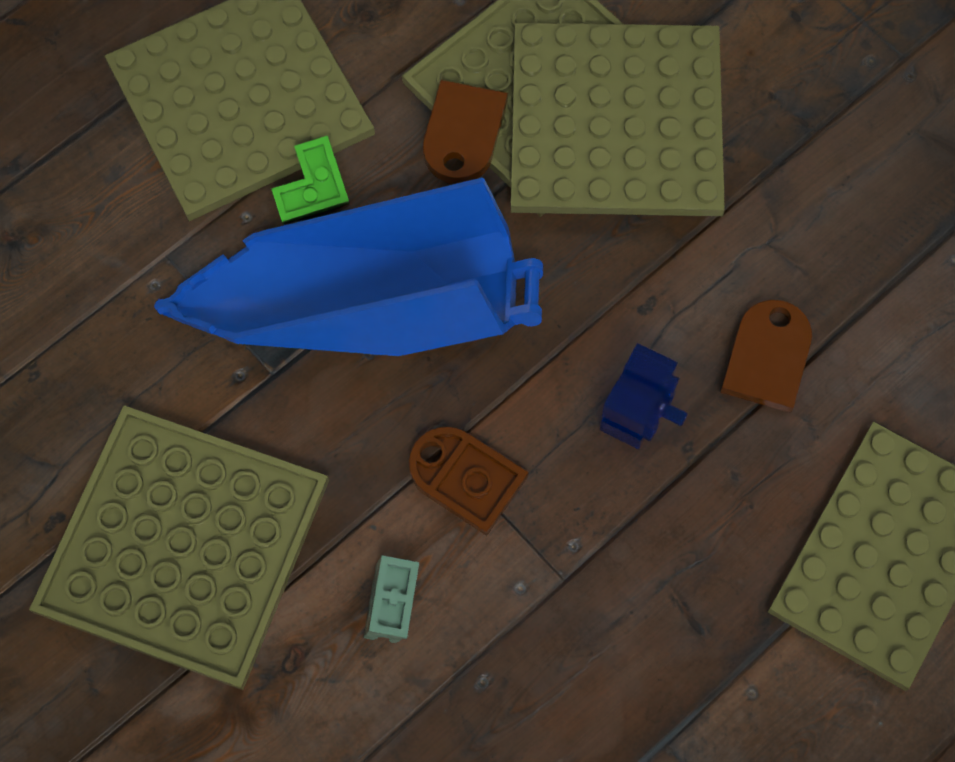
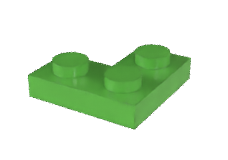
[271,136,349,224]

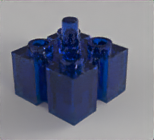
[600,343,688,450]

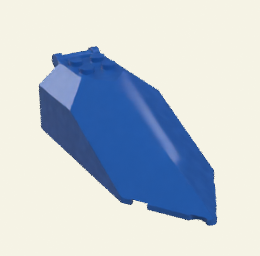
[154,178,543,356]

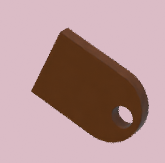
[423,80,508,184]
[720,300,812,413]
[409,427,529,536]

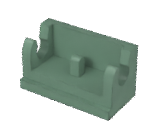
[363,555,419,643]

